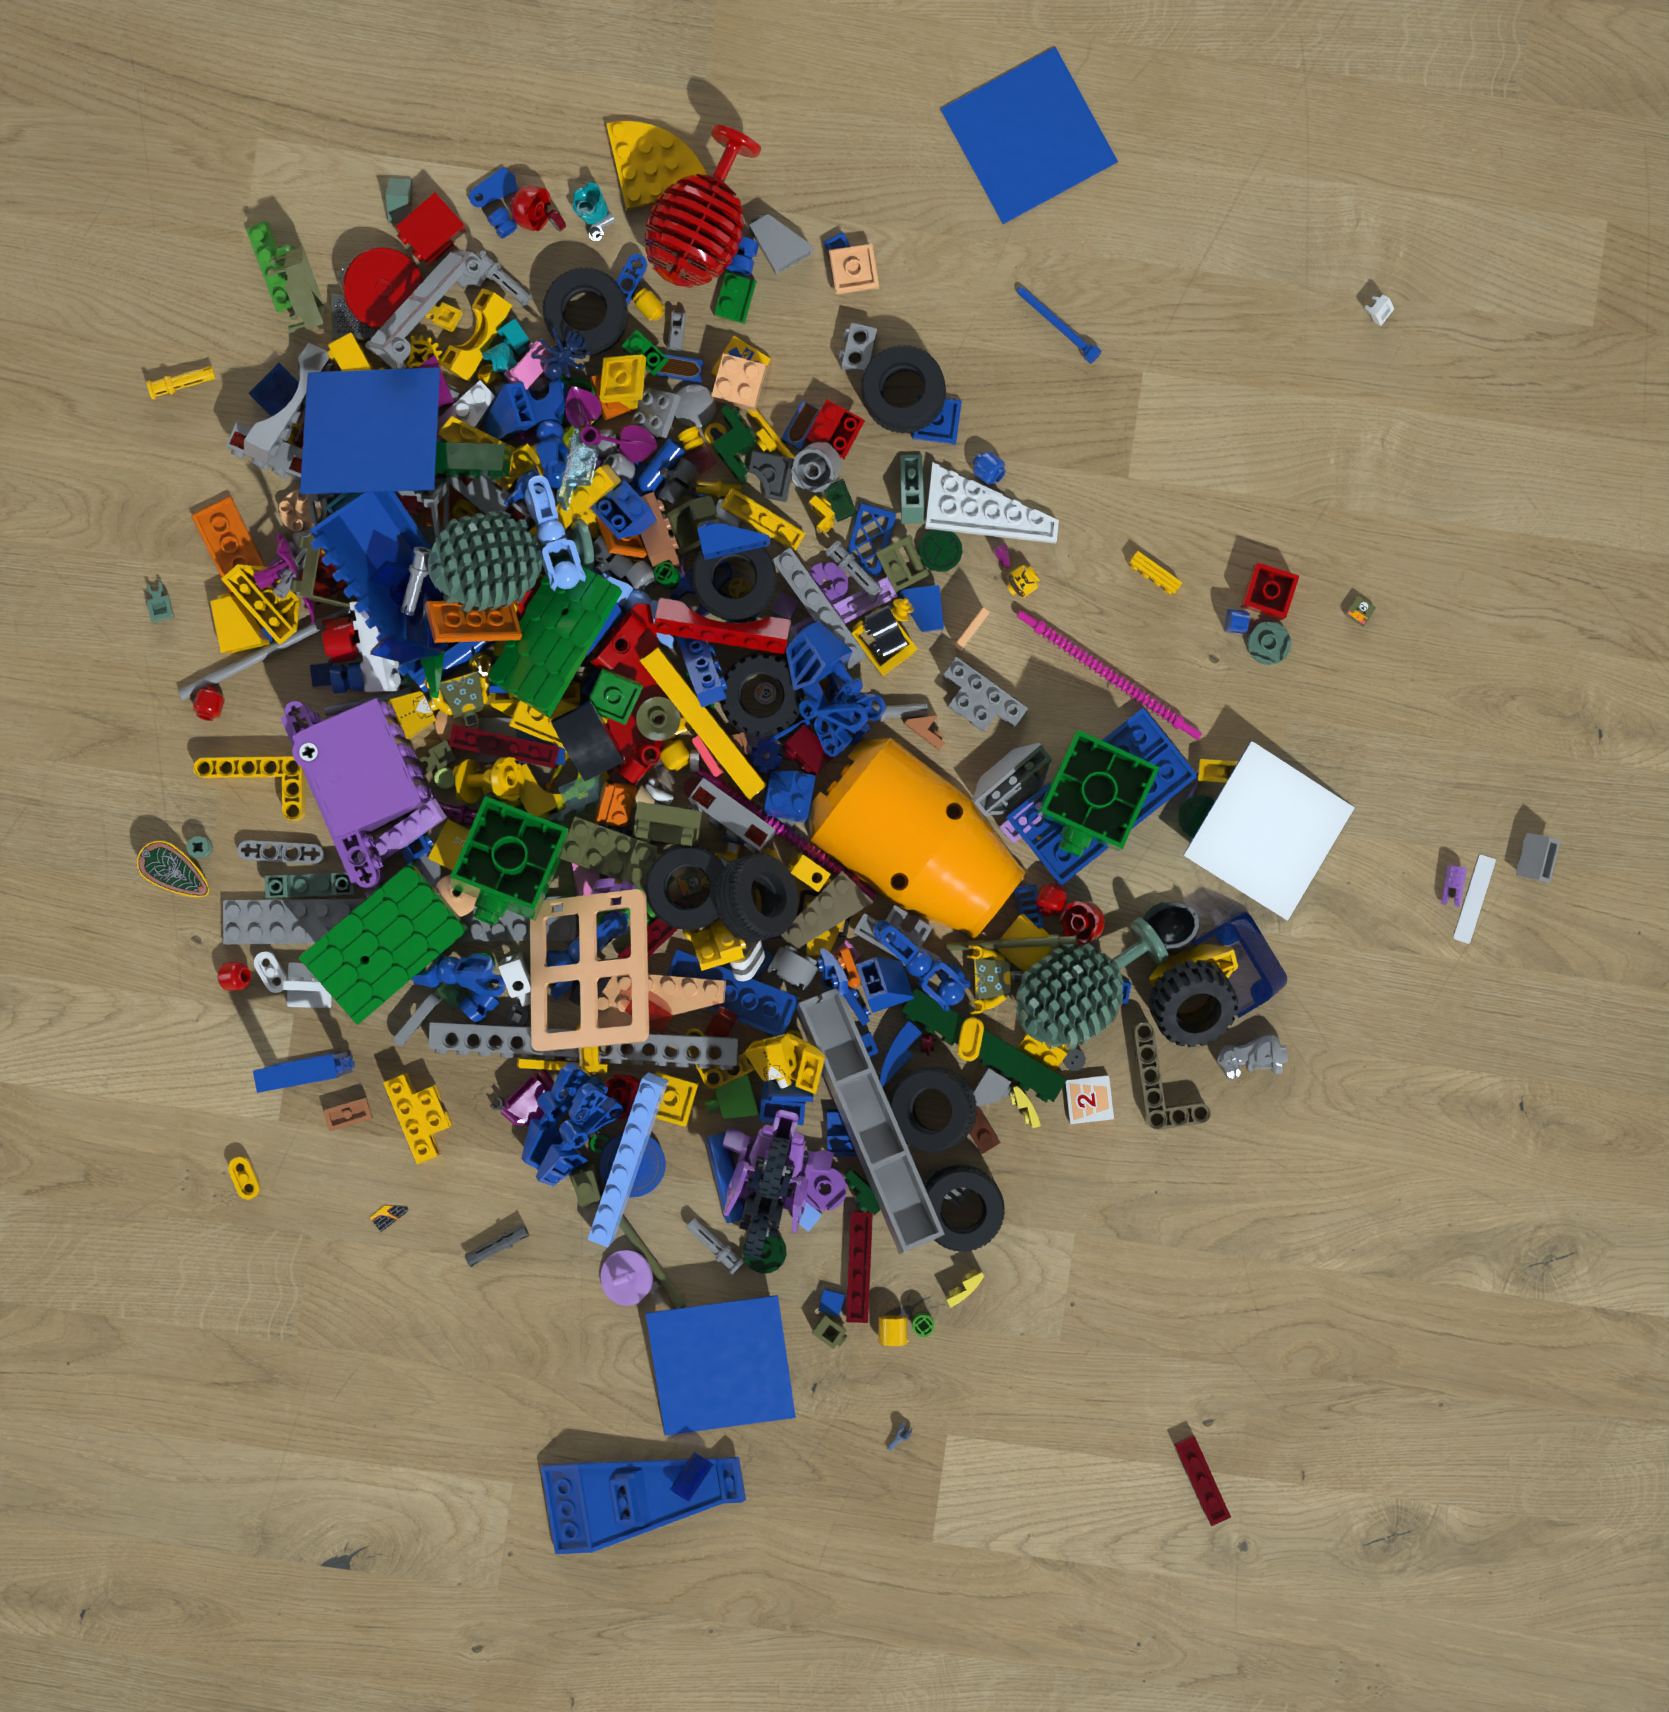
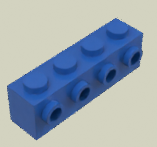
[676,636,728,708]

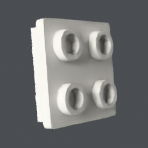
[283,963,332,1008]

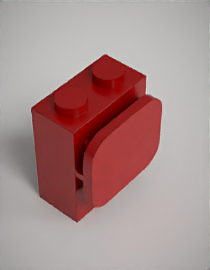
[396,192,467,265]

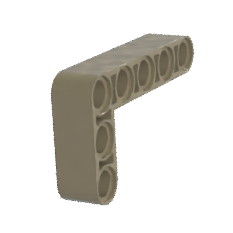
[1132,1021,1211,1130]

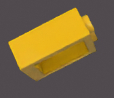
[851,607,918,677]

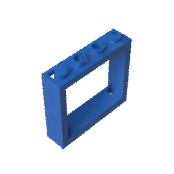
[253,1050,355,1093]

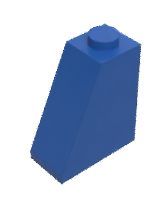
[483,382,536,442]

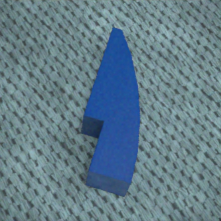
[879,1020,922,1087]

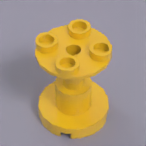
[453,757,524,803]

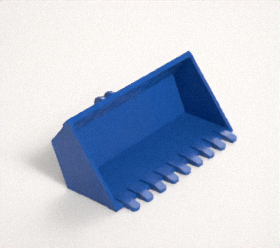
[309,491,466,679]

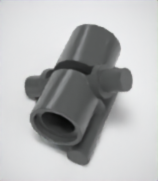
[655,458,699,507]
[592,534,634,580]

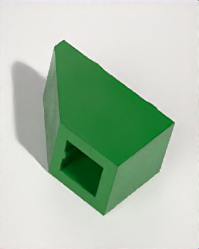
[622,330,669,376]

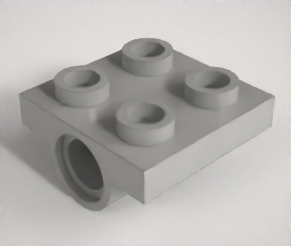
[630,387,681,439]

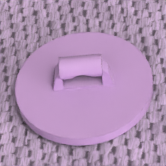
[601,1250,653,1306]

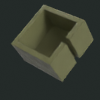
[667,495,720,555]

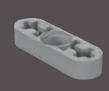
[392,992,442,1048]

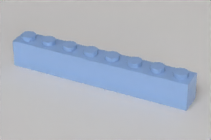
[588,1072,669,1247]

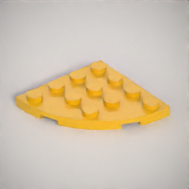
[606,121,707,210]

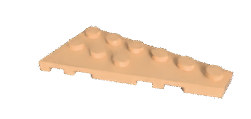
[598,974,726,1028]

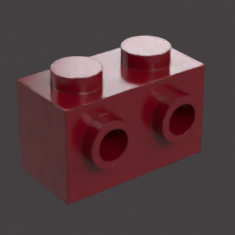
[782,725,835,775]

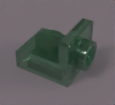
[434,981,470,1011]

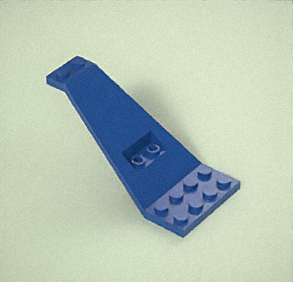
[541,1456,746,1554]

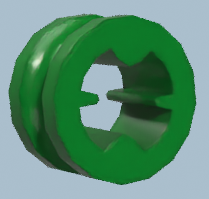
[590,1133,610,1154]

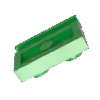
[714,272,757,325]

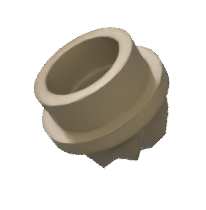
[573,660,592,682]

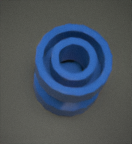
[487,207,518,239]

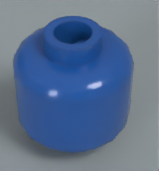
[973,451,1006,484]

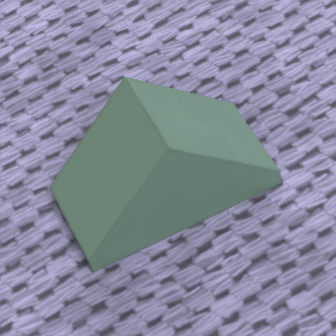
[385,178,412,223]

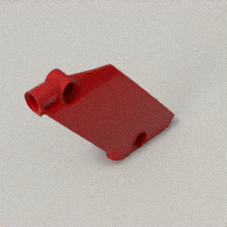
[590,604,670,786]

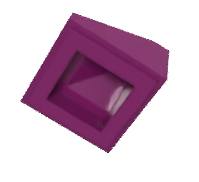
[993,543,1010,569]

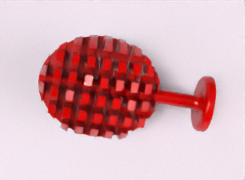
[645,125,762,288]

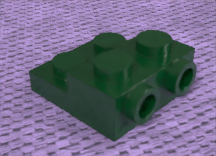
[844,1166,880,1215]

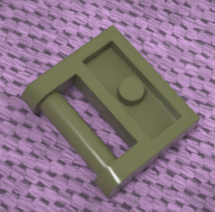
[875,535,930,592]

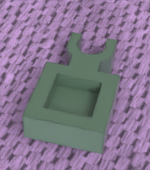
[146,582,175,623]

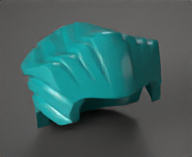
[572,182,608,225]
[482,343,517,379]

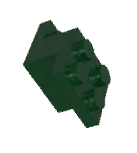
[713,404,756,485]

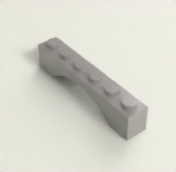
[244,342,334,463]
[773,548,867,669]

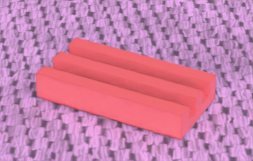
[692,735,724,777]

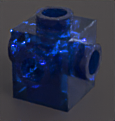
[750,739,783,774]

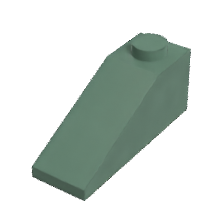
[900,454,924,524]

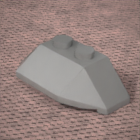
[972,743,1052,817]

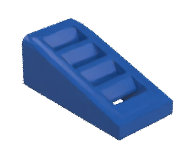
[1014,884,1044,928]

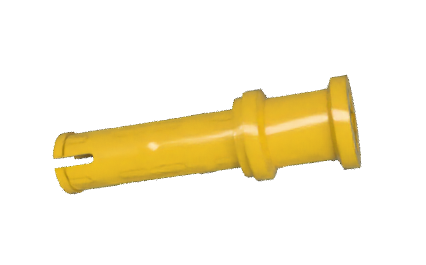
[146,365,216,400]

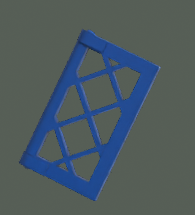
[847,503,897,577]

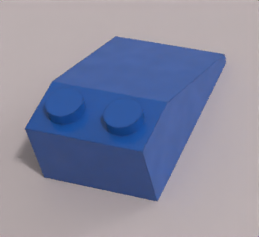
[697,521,770,560]

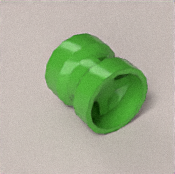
[912,1312,934,1337]

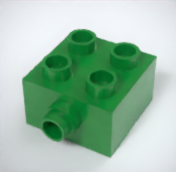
[1036,730,1160,857]
[450,796,569,926]

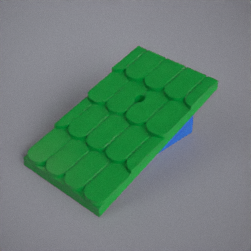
[488,556,624,719]
[298,862,469,1025]

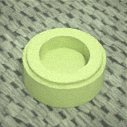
[434,767,455,789]

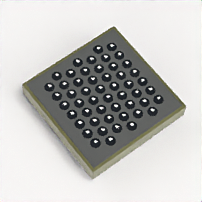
[331,295,377,340]

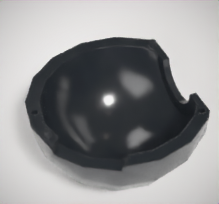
[1143,902,1199,953]

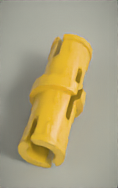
[696,480,741,498]

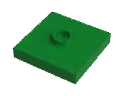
[586,667,643,725]

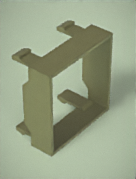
[268,247,325,332]
[291,532,359,608]
[634,801,702,846]

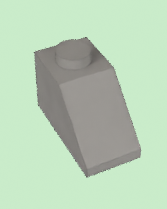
[973,1067,1012,1106]

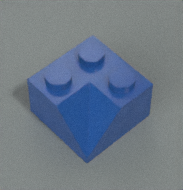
[761,771,816,823]

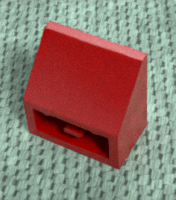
[806,399,865,459]

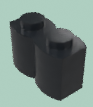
[862,605,908,658]

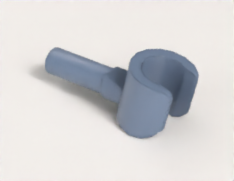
[887,1422,913,1451]

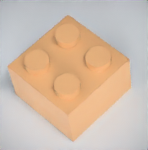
[711,353,767,412]

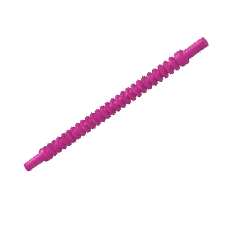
[1016,610,1202,740]
[695,765,877,900]

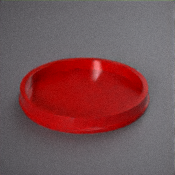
[343,247,423,329]

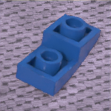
[817,948,848,995]

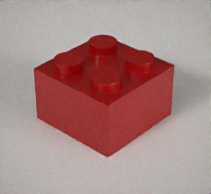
[1240,562,1299,620]

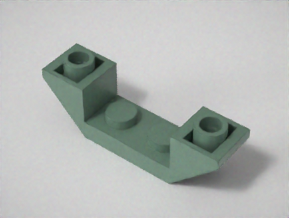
[265,872,355,898]

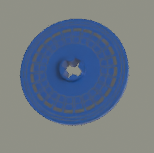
[599,1133,666,1197]

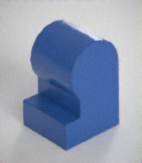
[1225,609,1250,634]

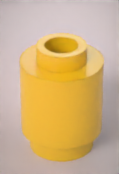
[633,288,665,321]

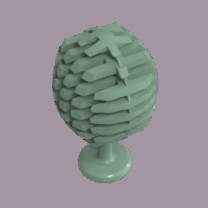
[428,511,594,613]
[1016,917,1169,1050]

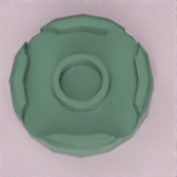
[1246,621,1291,665]

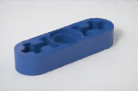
[616,254,648,307]

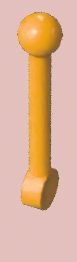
[545,750,570,792]

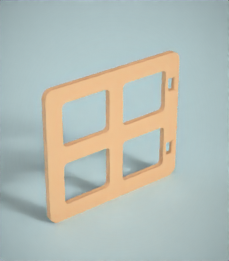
[530,889,649,1052]

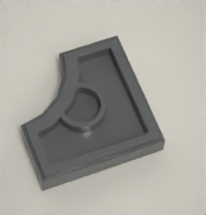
[748,450,794,502]

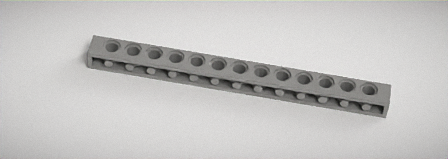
[428,1021,740,1070]

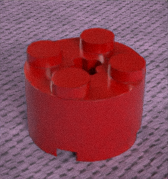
[322,616,360,664]

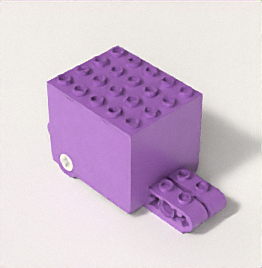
[281,698,435,888]

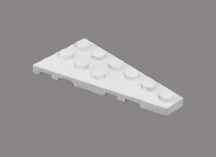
[925,462,1059,544]

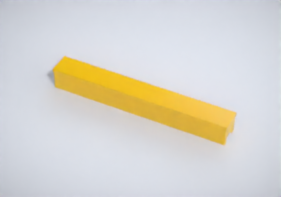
[640,646,766,800]

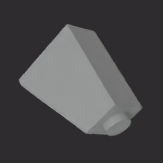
[749,214,814,275]

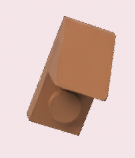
[904,715,945,750]

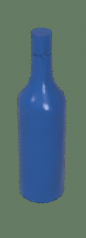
[635,438,686,497]

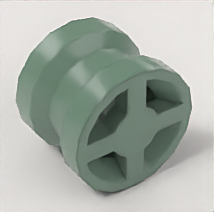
[187,836,213,858]

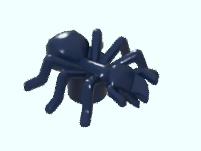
[532,328,591,381]

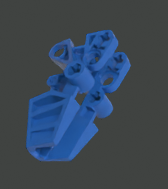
[786,621,886,757]
[521,1062,623,1187]

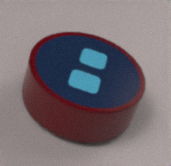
[546,209,566,232]

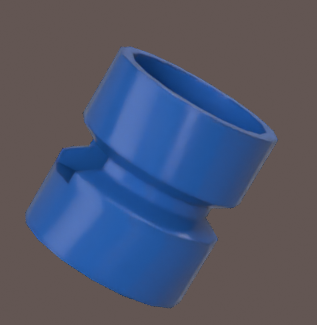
[726,237,759,275]
[330,662,365,694]
[458,991,500,1024]

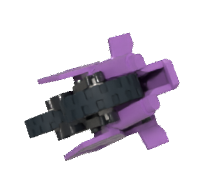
[722,1110,834,1260]

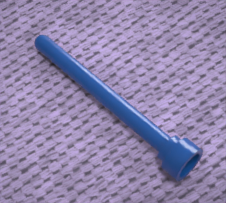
[1017,287,1102,364]

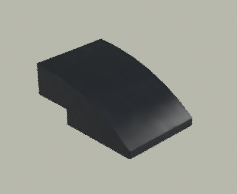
[551,701,624,781]

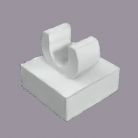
[1365,294,1394,326]

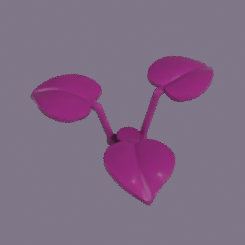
[565,386,657,485]
[253,530,315,624]

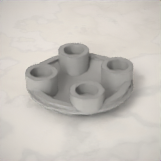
[675,384,717,429]

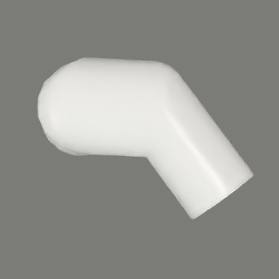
[645,777,673,805]

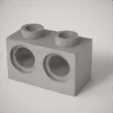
[838,323,877,374]

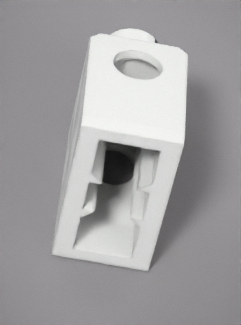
[498,952,531,1007]

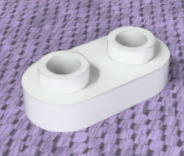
[254,951,288,993]

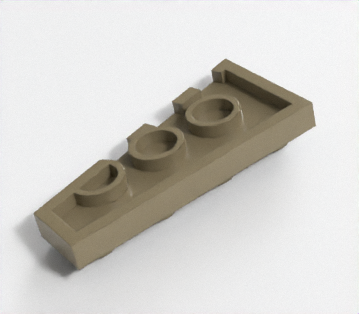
[781,871,873,950]

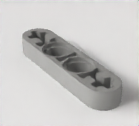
[237,840,325,864]

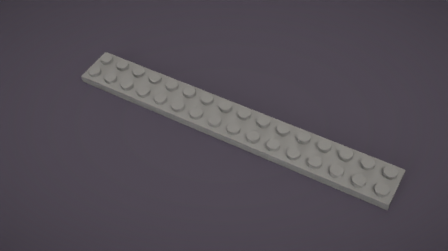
[223,896,577,944]

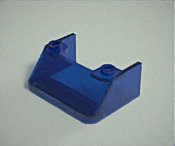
[370,561,448,663]
[1191,912,1287,1018]

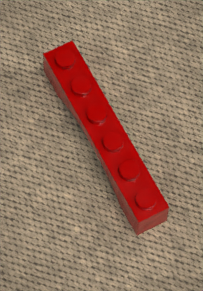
[654,598,791,654]

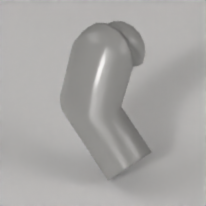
[589,212,615,241]

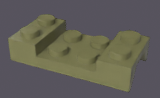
[560,817,659,889]

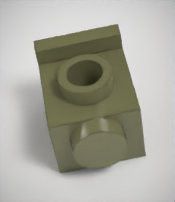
[812,1313,847,1349]

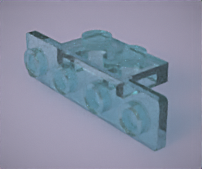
[557,428,599,511]
[547,774,630,823]

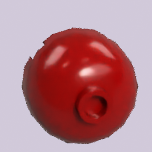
[510,186,551,231]
[1060,900,1105,945]
[606,1074,641,1119]

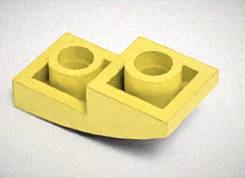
[1009,1085,1041,1128]
[946,1269,984,1308]

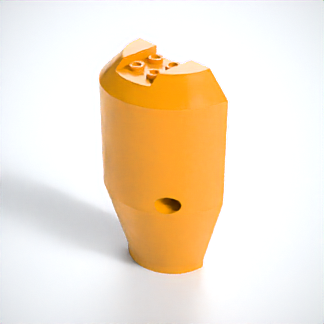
[808,737,1027,940]

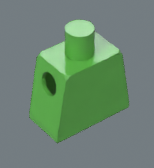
[705,1073,759,1119]

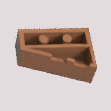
[641,492,681,569]

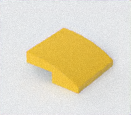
[996,914,1053,972]
[789,1034,826,1094]

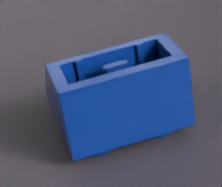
[590,480,657,539]
[856,957,914,1013]
[759,1081,806,1125]

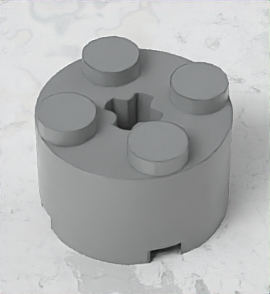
[791,442,842,493]
[767,945,818,992]

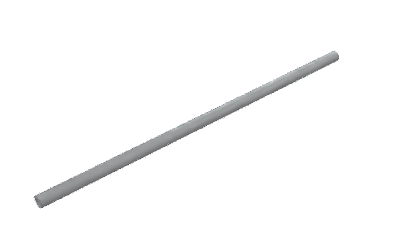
[178,607,355,701]

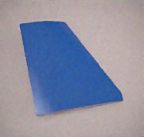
[897,585,944,633]

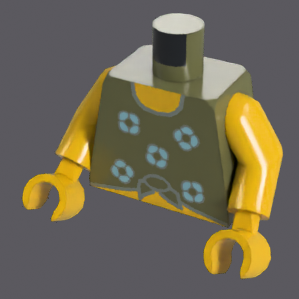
[424,660,492,727]
[967,945,1023,1014]

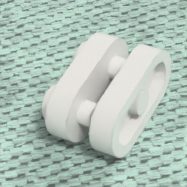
[730,941,765,981]

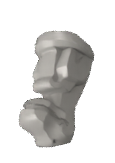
[1217,1035,1288,1080]

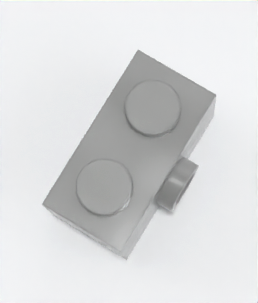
[1516,833,1561,884]

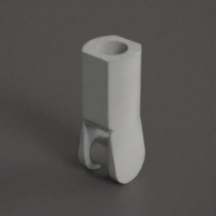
[667,309,686,351]

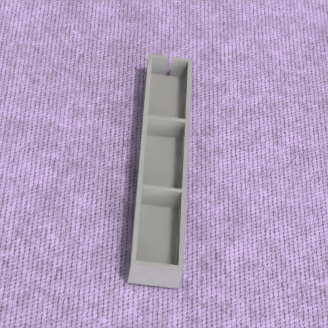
[795,988,945,1254]

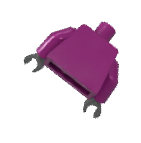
[490,1058,555,1127]

